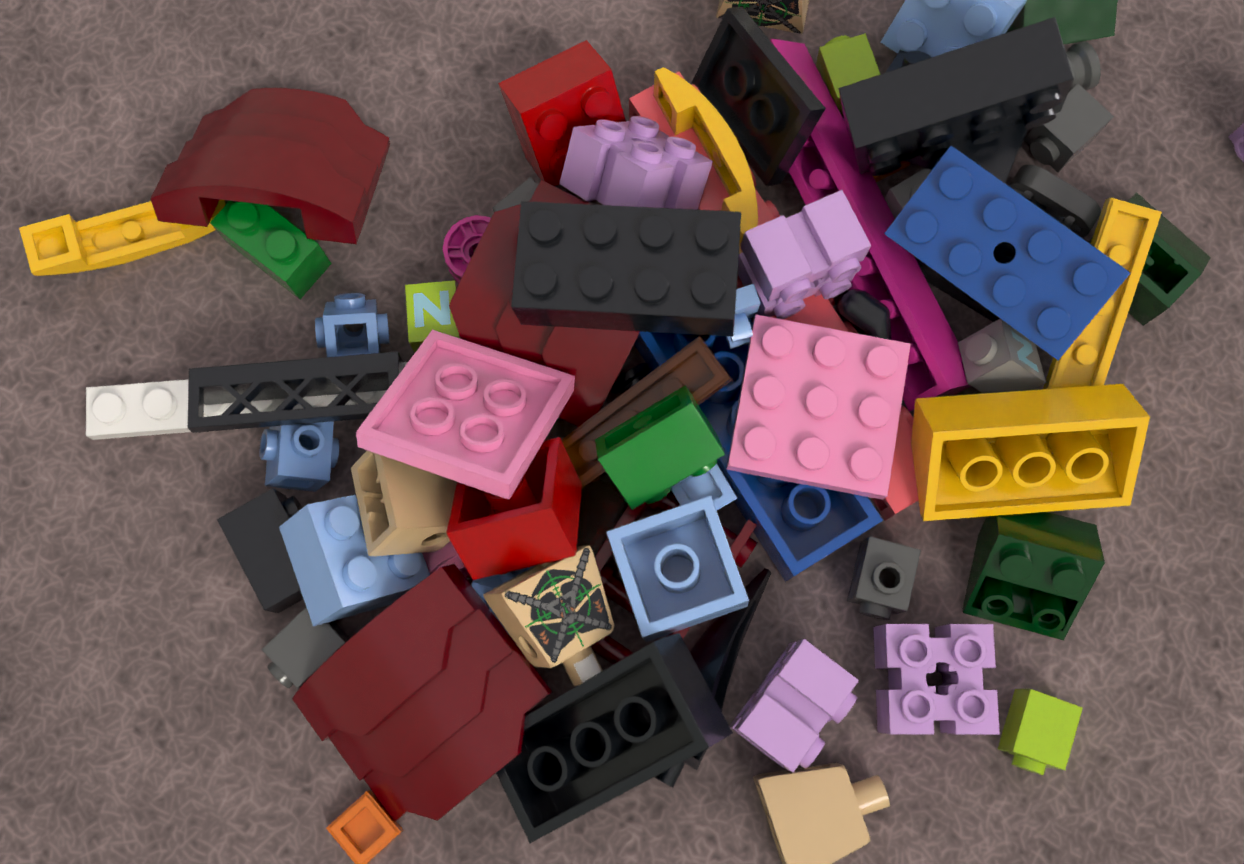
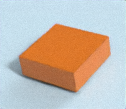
[326,790,404,864]

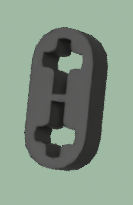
[1008,165,1101,237]

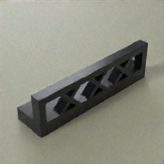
[187,352,405,433]

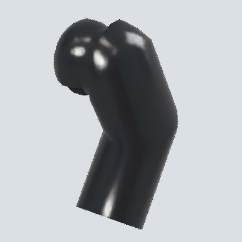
[838,289,892,340]

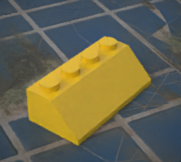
[911,384,1150,521]

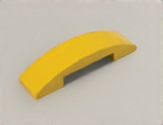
[653,67,758,254]
[19,200,226,276]

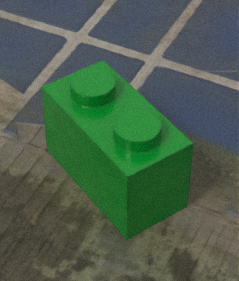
[210,201,332,299]
[595,385,725,510]

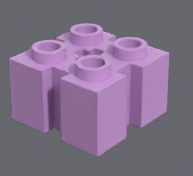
[559,116,713,210]
[738,190,871,319]
[873,624,1000,735]
[729,639,859,772]

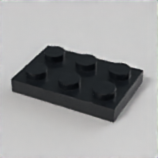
[691,7,826,187]

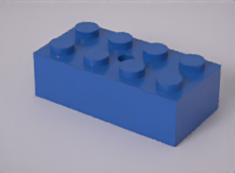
[884,146,1130,360]

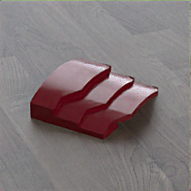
[150,88,390,245]
[449,180,640,427]
[292,564,552,822]

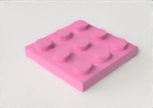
[726,314,911,500]
[356,330,575,500]

